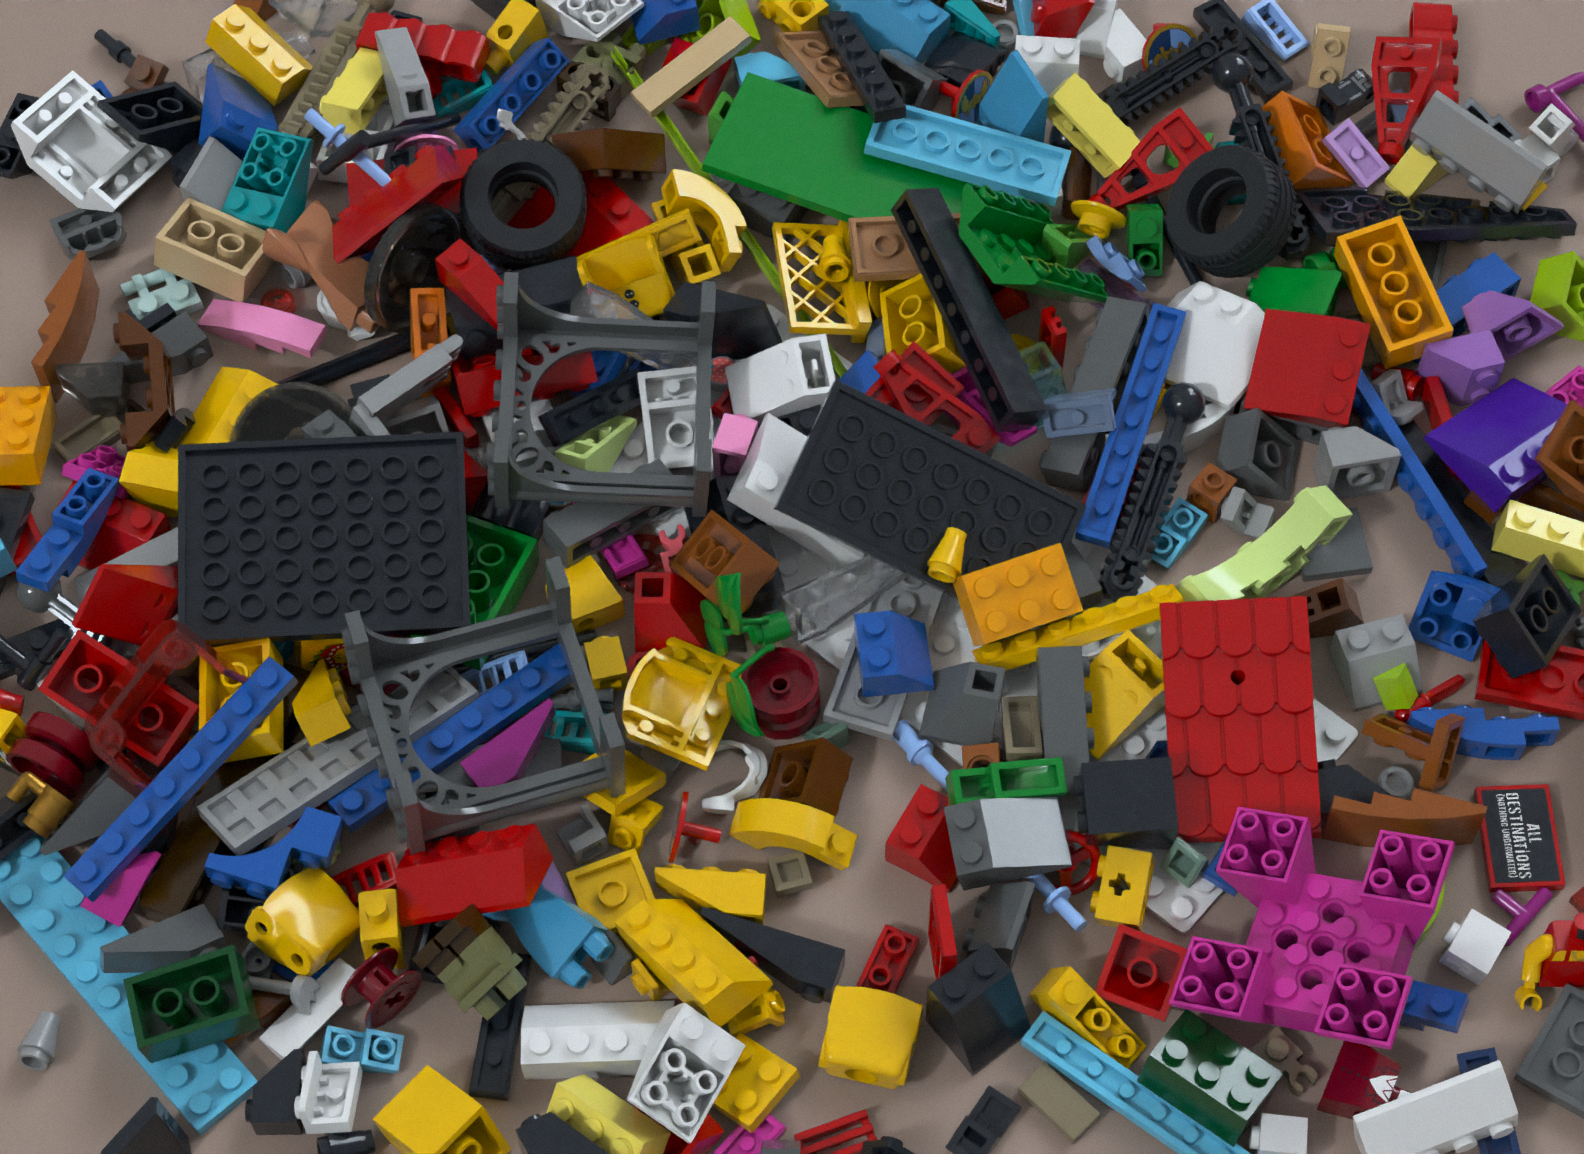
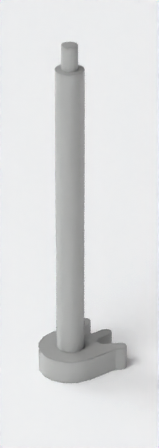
[249,975,321,1015]

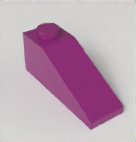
[460,698,556,787]

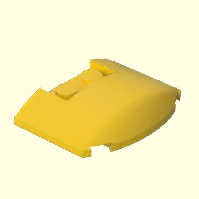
[622,637,741,771]

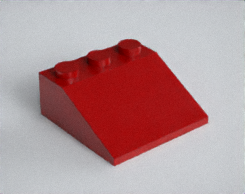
[1243,309,1371,428]

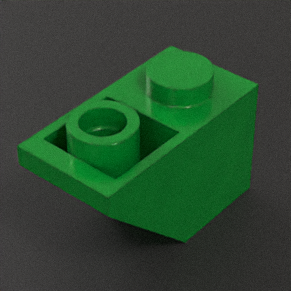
[1125,204,1163,276]

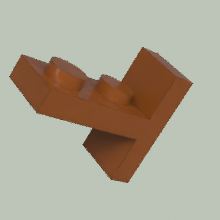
[1362,713,1466,792]

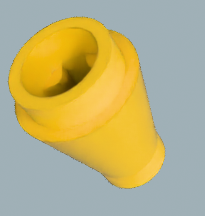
[818,234,852,283]
[927,527,967,583]

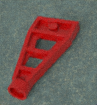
[1371,36,1442,165]
[1087,107,1213,211]
[873,349,1001,454]

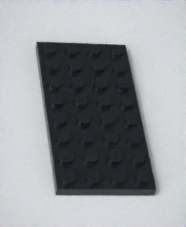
[774,380,1087,630]

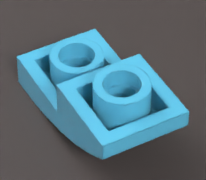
[1149,497,1209,569]
[320,1025,404,1073]

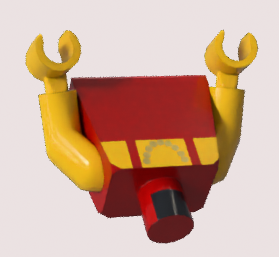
[1514,913,1584,1012]

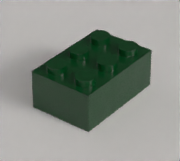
[123,945,261,1063]
[1137,1009,1283,1147]

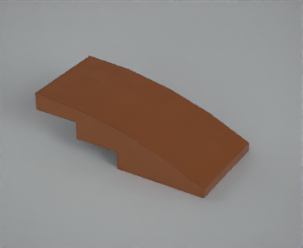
[31,250,99,403]
[1321,788,1487,848]

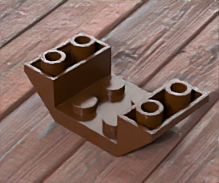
[113,311,175,451]

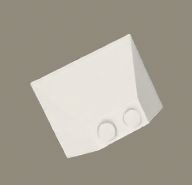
[11,70,173,212]
[1164,281,1265,410]

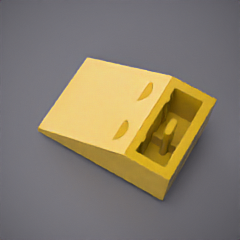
[1084,629,1165,761]

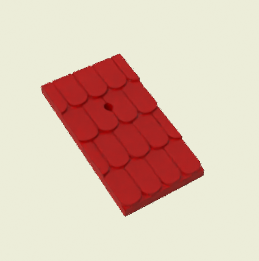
[1159,596,1322,844]

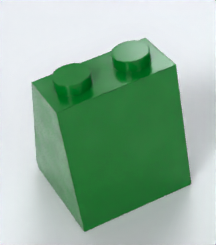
[1246,266,1342,316]

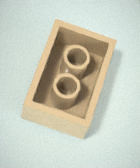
[154,197,274,302]

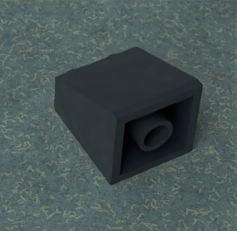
[1073,757,1179,850]
[925,943,1031,1076]
[516,1111,609,1154]

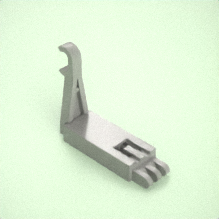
[349,335,463,436]

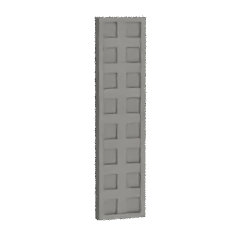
[197,666,479,856]

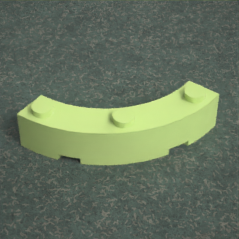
[1176,485,1353,602]

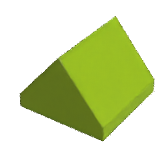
[1372,663,1418,710]

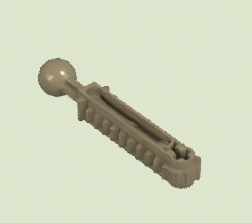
[277,0,395,150]
[458,63,611,254]

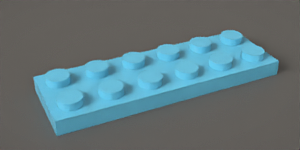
[864,104,1071,207]

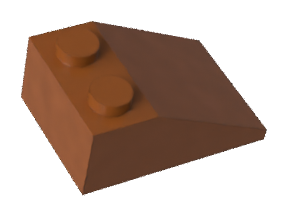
[1535,400,1584,506]
[669,509,780,613]

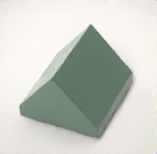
[803,722,850,749]
[1159,837,1208,888]

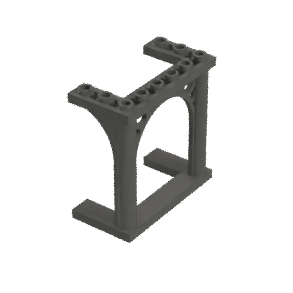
[487,272,716,517]
[341,556,626,855]

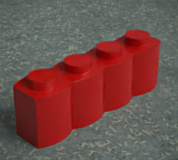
[1409,2,1459,117]
[355,12,491,82]

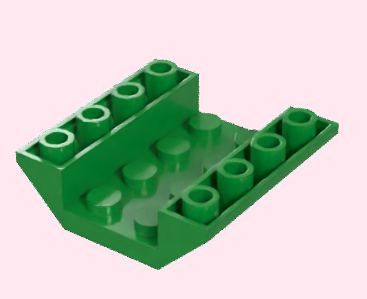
[958,182,1109,303]

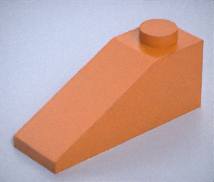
[410,288,451,397]

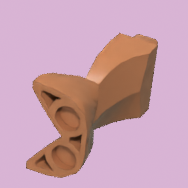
[262,200,405,334]

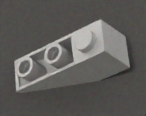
[374,27,436,127]

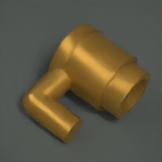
[6,771,77,839]

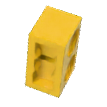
[758,0,829,32]

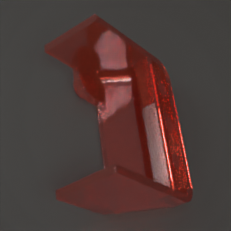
[84,619,248,790]

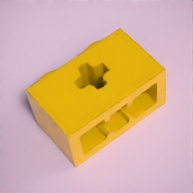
[1090,845,1155,932]

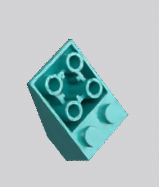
[221,127,313,233]

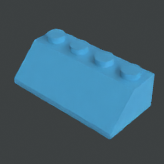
[824,0,951,64]

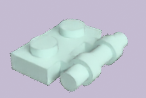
[120,268,204,320]

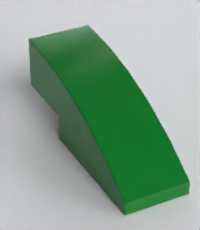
[945,757,1067,806]

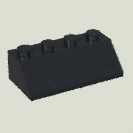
[444,255,592,360]
[683,472,785,623]

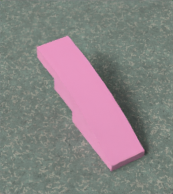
[197,299,327,358]

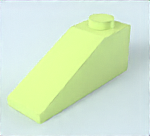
[555,415,637,474]

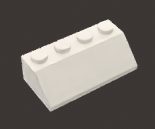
[521,1000,675,1080]
[1353,1060,1519,1154]

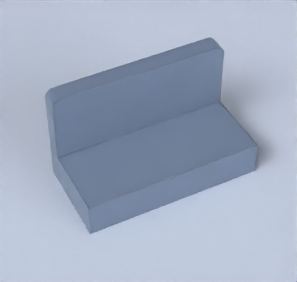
[1042,388,1116,438]

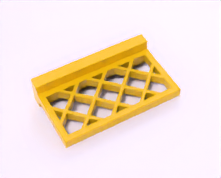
[772,220,872,343]

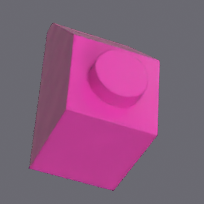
[80,851,162,927]

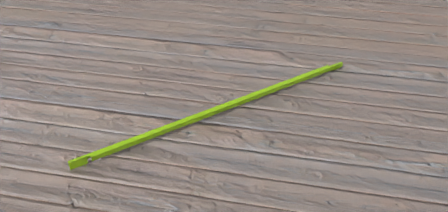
[611,47,848,379]

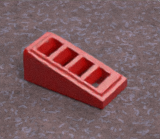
[331,851,398,908]

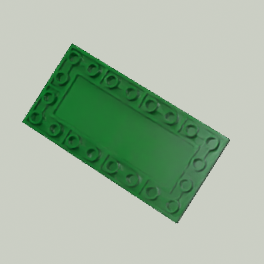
[701,72,967,222]

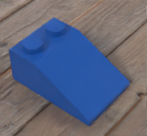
[198,63,278,161]

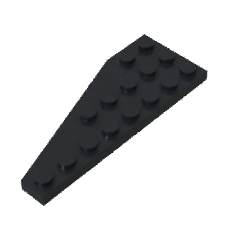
[1294,187,1577,247]

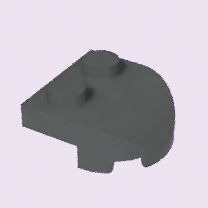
[49,208,127,260]

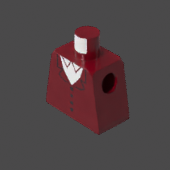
[1317,1041,1411,1119]

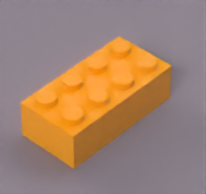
[1334,215,1454,369]

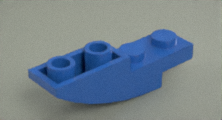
[16,468,120,593]
[1407,705,1560,760]
[1400,980,1469,1033]

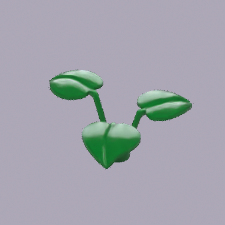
[700,572,791,737]

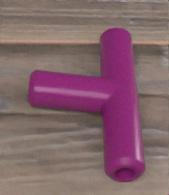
[1492,887,1552,946]

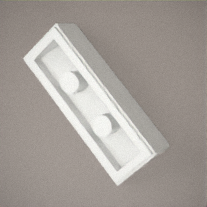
[259,957,355,1060]

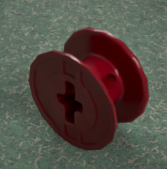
[340,947,422,1029]

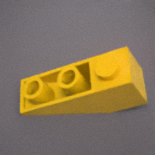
[292,659,353,747]
[654,864,767,925]
[1028,966,1146,1069]

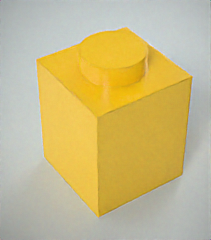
[584,636,628,692]

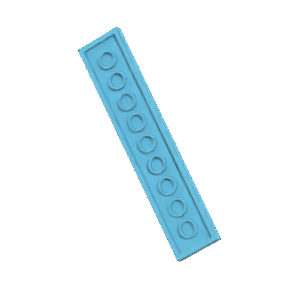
[0,833,258,1136]

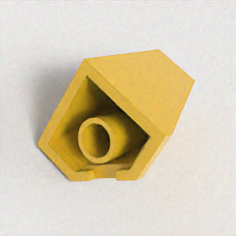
[119,441,178,517]

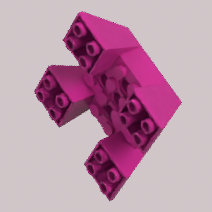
[1169,807,1455,1050]

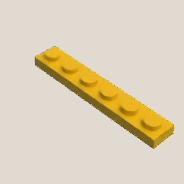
[972,583,1184,671]

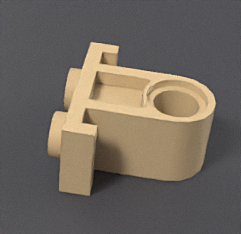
[1308,23,1350,88]

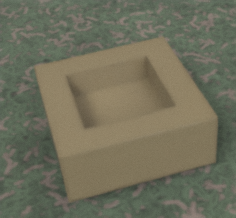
[767,851,813,897]

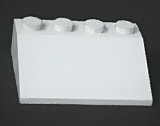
[727,413,864,570]

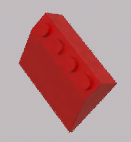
[332,144,465,264]
[508,171,654,309]
[450,345,598,417]

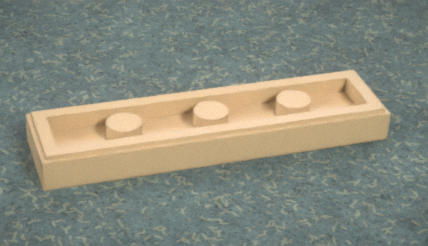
[630,16,752,118]

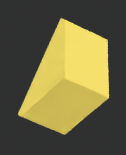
[1384,145,1449,199]

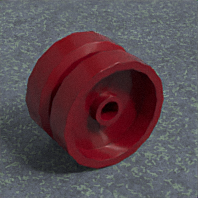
[741,647,821,740]
[6,711,102,799]

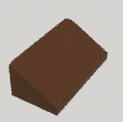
[1064,147,1092,220]

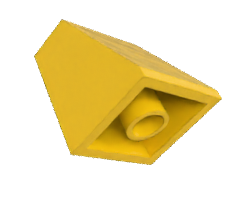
[373,1065,512,1154]

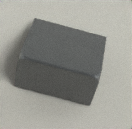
[591,930,633,985]

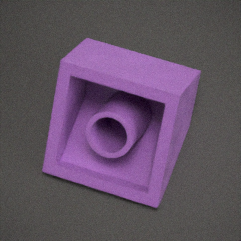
[1461,290,1564,361]
[1418,329,1505,407]

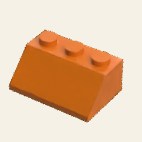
[1262,91,1354,189]

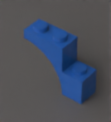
[204,806,343,899]

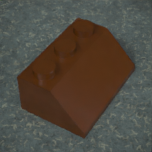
[552,128,666,181]

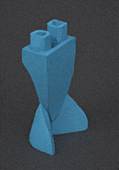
[482,883,615,989]

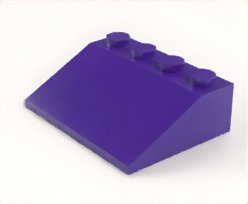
[1423,378,1567,513]

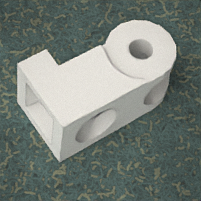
[1529,103,1579,156]

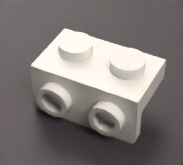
[294,1051,363,1134]

